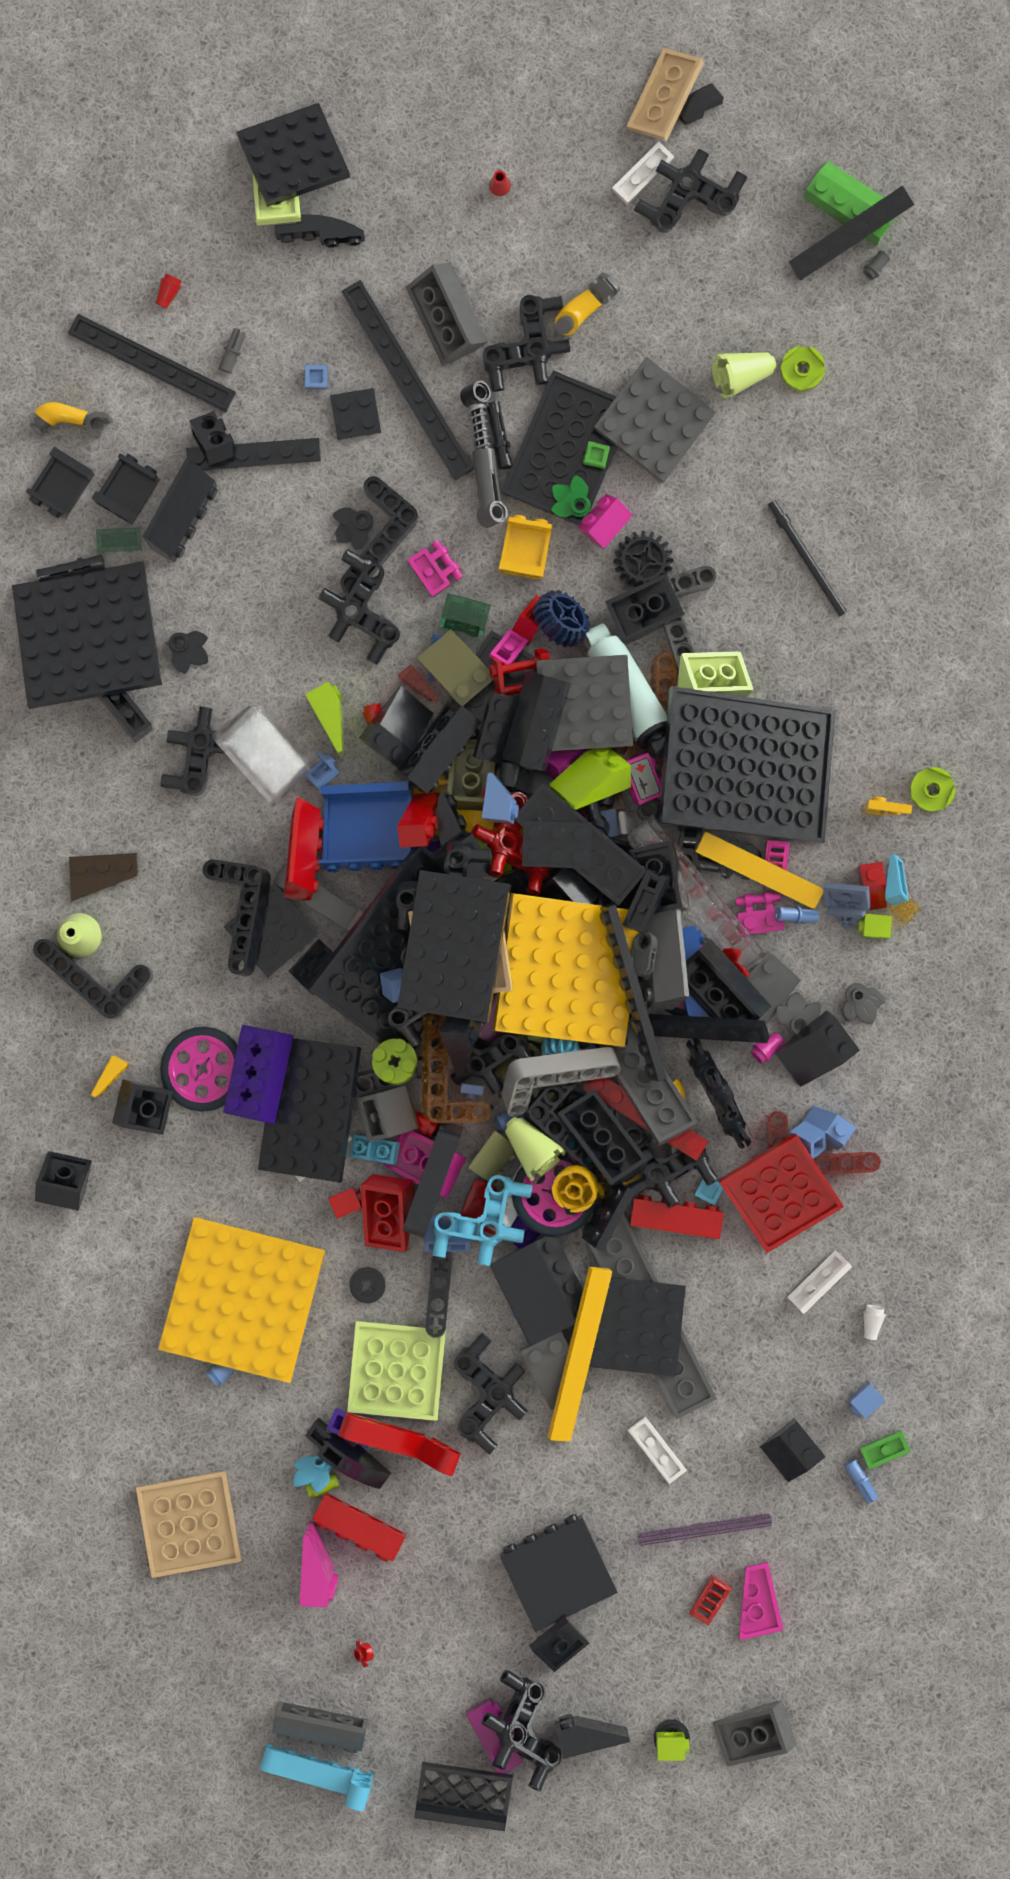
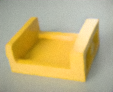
[499,515,552,580]

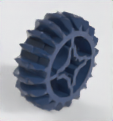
[533,590,590,648]

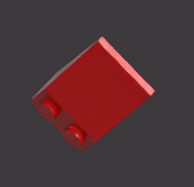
[361,1174,414,1253]

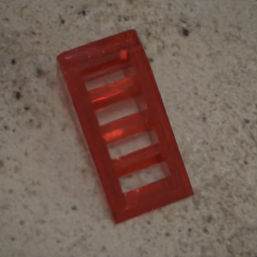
[397,665,439,704]

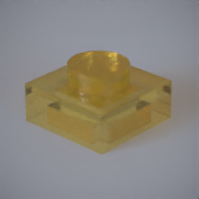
[890,896,921,925]

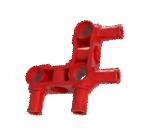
[471,786,553,896]

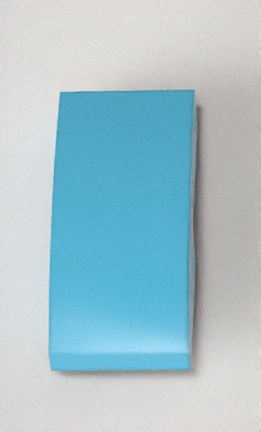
[350,1134,400,1165]

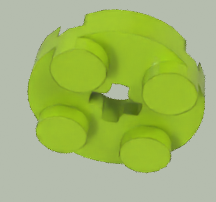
[780,346,825,392]
[910,767,956,812]
[372,1039,418,1085]

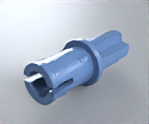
[775,906,819,924]
[844,1459,878,1504]

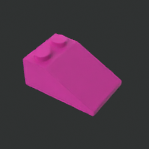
[383,1130,467,1198]

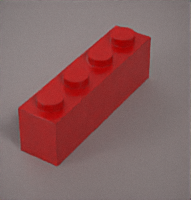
[397,792,441,847]
[629,1194,724,1239]
[312,1492,406,1562]

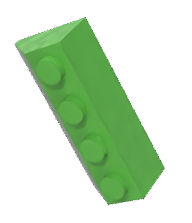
[803,161,895,246]

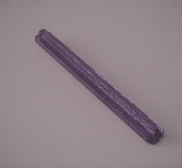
[637,1513,772,1546]

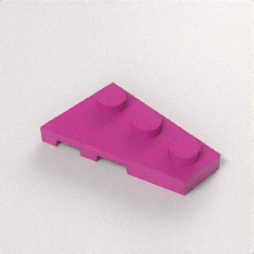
[738,1562,783,1640]

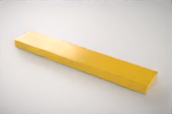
[695,831,824,909]

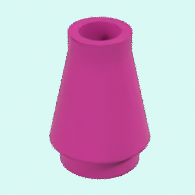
[750,1032,784,1064]

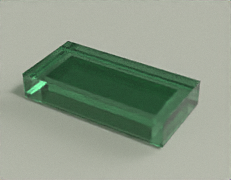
[96,527,142,553]

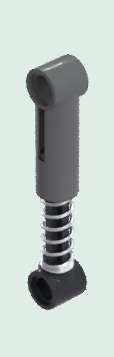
[460,380,508,528]

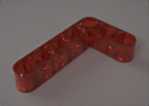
[766,1111,881,1175]

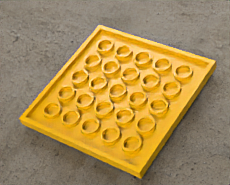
[493,893,638,1047]
[158,1217,325,1383]

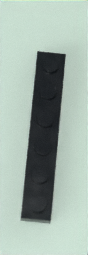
[789,185,915,281]
[186,438,321,470]
[648,1014,770,1043]

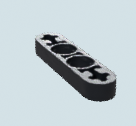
[425,1252,452,1338]

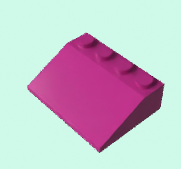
[300,1521,339,1608]

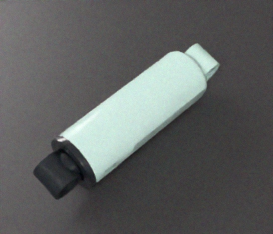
[584,623,667,761]

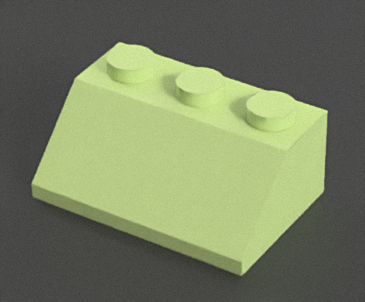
[677,652,753,697]

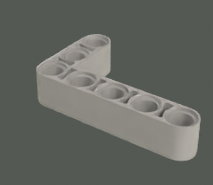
[502,1047,621,1117]

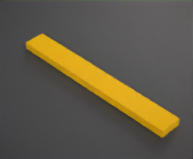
[547,1267,612,1441]

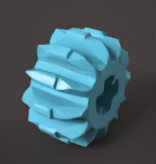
[541,1037,580,1056]

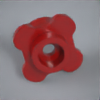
[354,1640,374,1668]

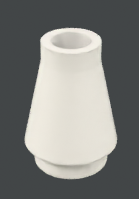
[863,1305,886,1340]

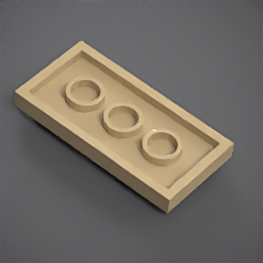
[627,48,704,141]

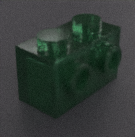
[439,593,491,637]

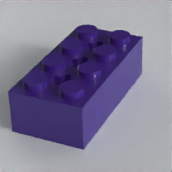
[223,1024,293,1124]

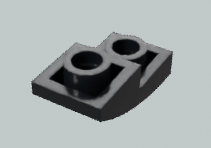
[679,83,724,125]

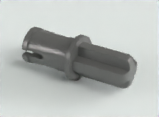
[218,328,246,374]

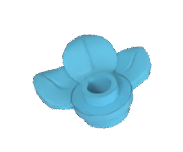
[293,1455,332,1493]

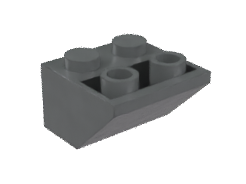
[357,1085,419,1142]

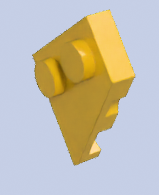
[862,797,912,816]

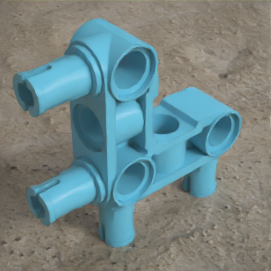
[432,1175,533,1266]

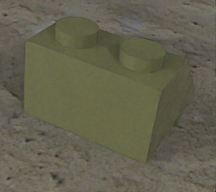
[468,1130,516,1182]

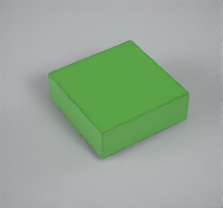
[583,441,610,470]

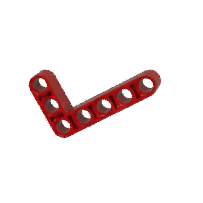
[338,1413,461,1476]

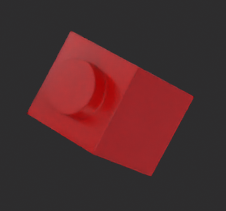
[328,1187,362,1219]

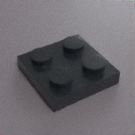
[330,388,381,440]
[529,1616,590,1672]

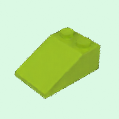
[305,681,344,758]
[549,748,631,810]

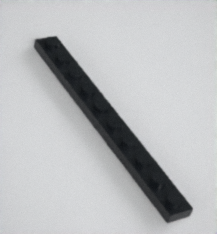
[342,280,474,481]

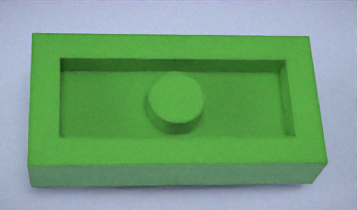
[859,1430,911,1470]

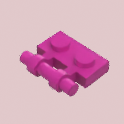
[407,540,464,598]
[735,891,785,936]

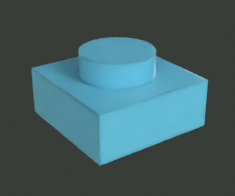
[694,1178,723,1205]

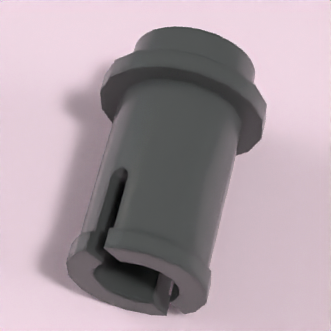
[863,250,890,280]

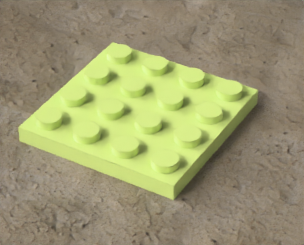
[347,1321,446,1421]

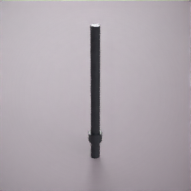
[768,500,847,617]

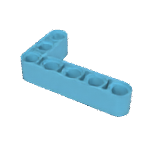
[260,1744,373,1811]

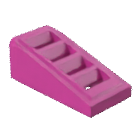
[762,840,789,886]

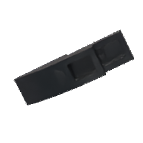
[274,214,365,248]
[437,791,467,846]
[305,1418,392,1489]

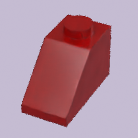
[512,595,540,646]
[857,862,886,910]

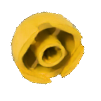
[552,1165,599,1212]

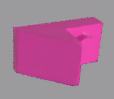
[489,629,528,665]

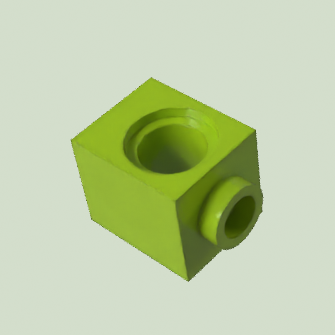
[858,914,892,939]
[656,1732,689,1761]

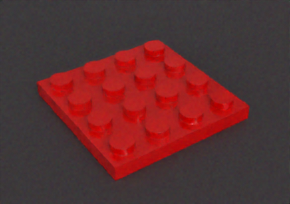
[718,1133,844,1253]

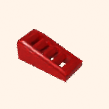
[689,1574,732,1626]

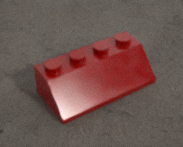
[284,798,324,901]

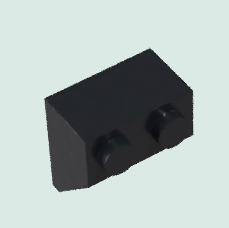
[112,1079,173,1135]
[35,1151,92,1211]
[759,1418,826,1482]

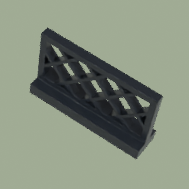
[414,1762,513,1831]

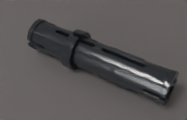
[486,401,513,470]
[36,554,105,582]

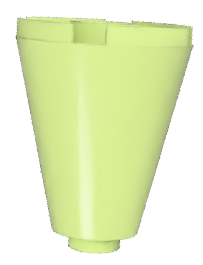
[712,352,776,399]
[57,913,102,958]
[505,1117,566,1181]

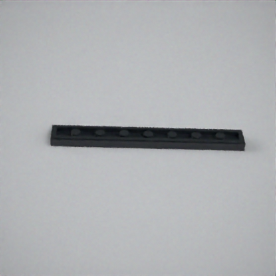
[68,314,236,412]

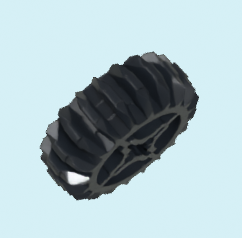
[613,530,674,588]

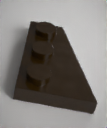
[69,853,138,902]

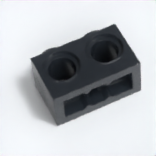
[189,411,235,466]

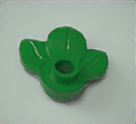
[551,475,591,518]

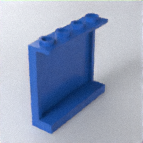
[319,781,414,872]

